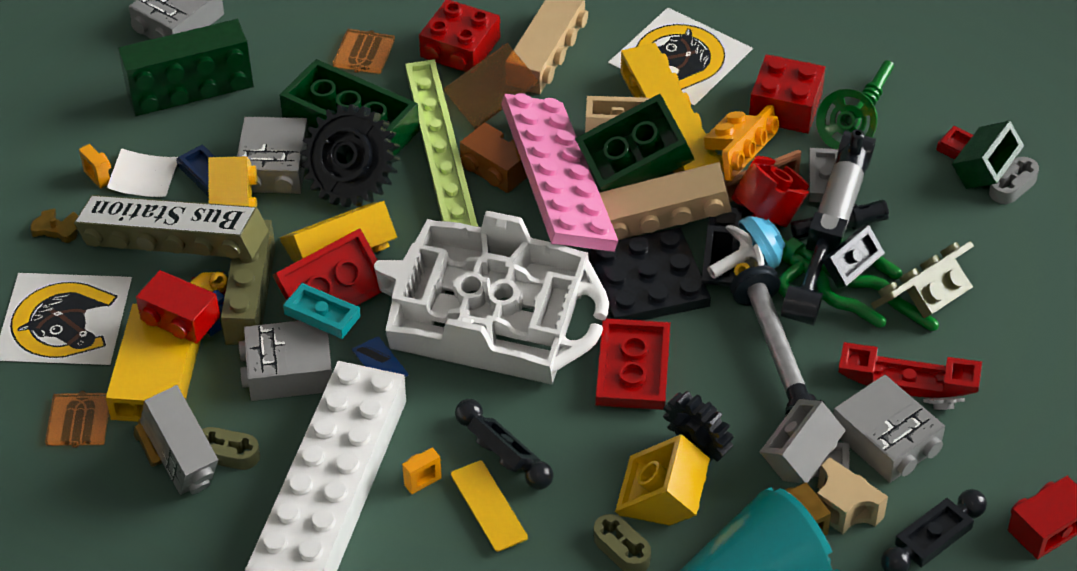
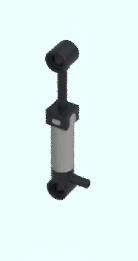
[781,129,876,326]

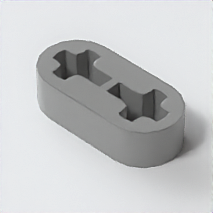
[989,157,1039,204]

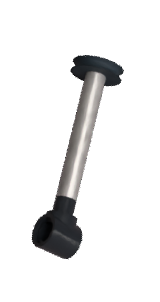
[730,265,826,416]

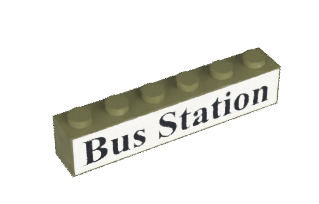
[74,195,269,259]

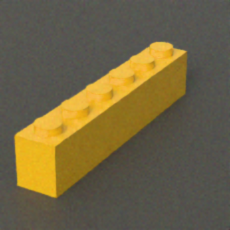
[621,43,724,173]

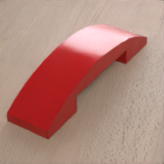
[838,342,982,398]

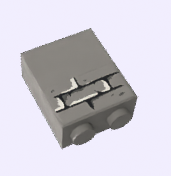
[129,0,224,39]
[237,117,309,194]
[239,321,332,401]
[833,375,945,483]
[140,385,218,495]

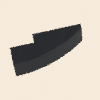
[701,207,743,286]

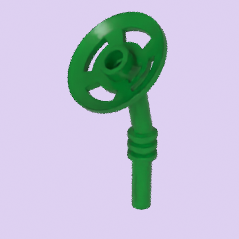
[816,60,894,149]

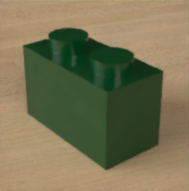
[952,121,1024,189]

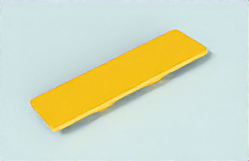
[451,460,528,552]

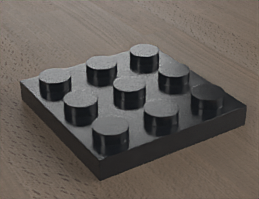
[587,227,711,321]

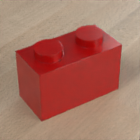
[136,270,220,344]
[1007,475,1077,560]

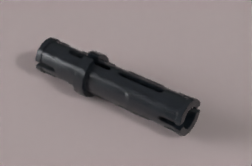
[790,199,889,240]

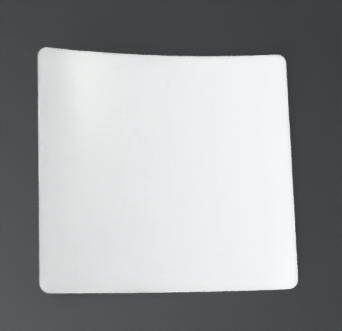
[107,149,177,197]

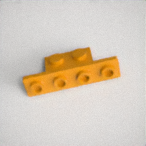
[704,105,779,181]

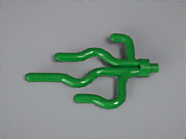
[778,237,939,331]

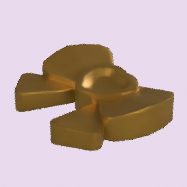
[31,208,78,243]

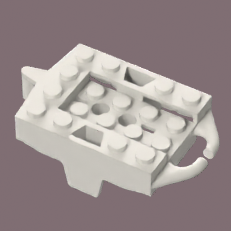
[374,211,609,385]

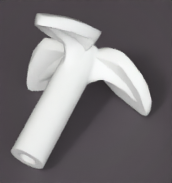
[707,225,765,279]

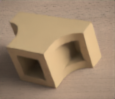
[817,457,888,534]

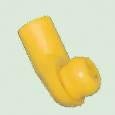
[189,272,228,293]

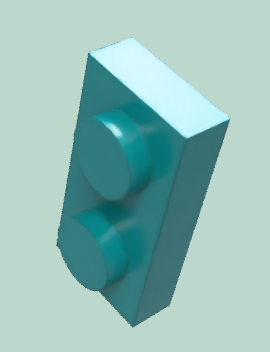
[283,283,361,339]

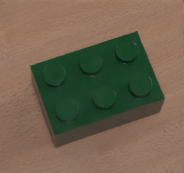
[575,94,695,192]

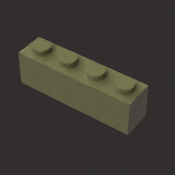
[221,220,275,345]

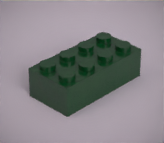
[118,19,254,117]
[279,59,420,156]

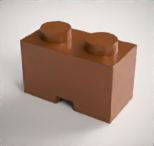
[460,122,527,193]

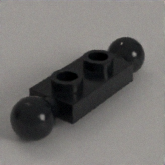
[455,399,554,490]
[881,489,987,571]

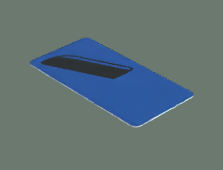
[352,337,408,377]

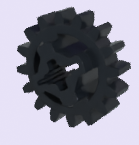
[663,391,734,462]

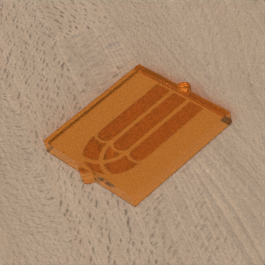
[333,29,395,74]
[45,391,109,448]

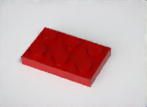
[272,228,381,321]
[596,318,671,410]

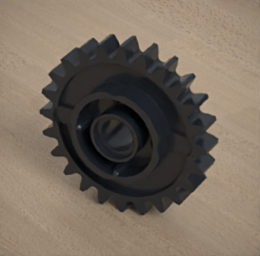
[300,104,400,208]

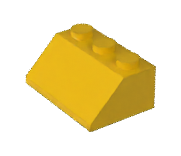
[279,201,398,263]

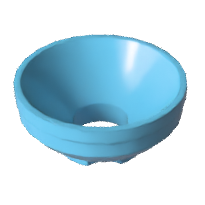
[738,216,786,269]

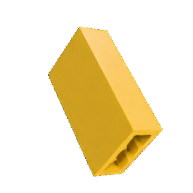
[106,304,201,422]

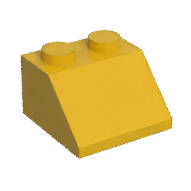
[615,434,710,525]

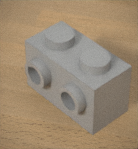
[760,399,846,484]

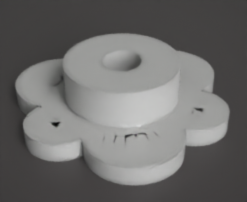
[923,397,965,410]

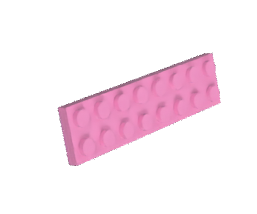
[501,94,618,252]

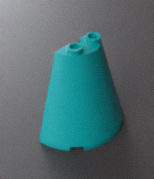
[680,487,840,571]

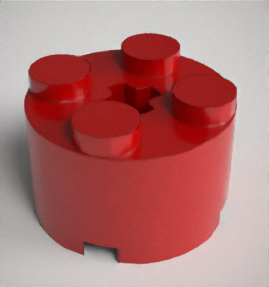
[731,156,809,227]

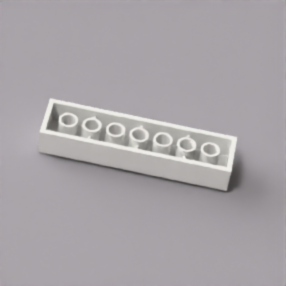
[245,361,406,571]

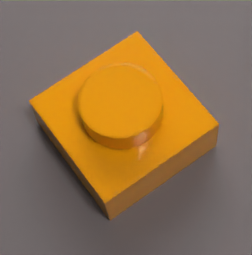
[79,144,111,189]
[402,447,442,495]

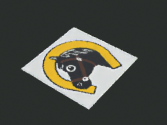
[608,8,753,105]
[0,273,132,365]

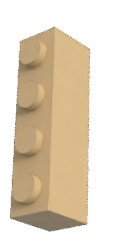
[506,0,588,94]
[599,162,732,240]

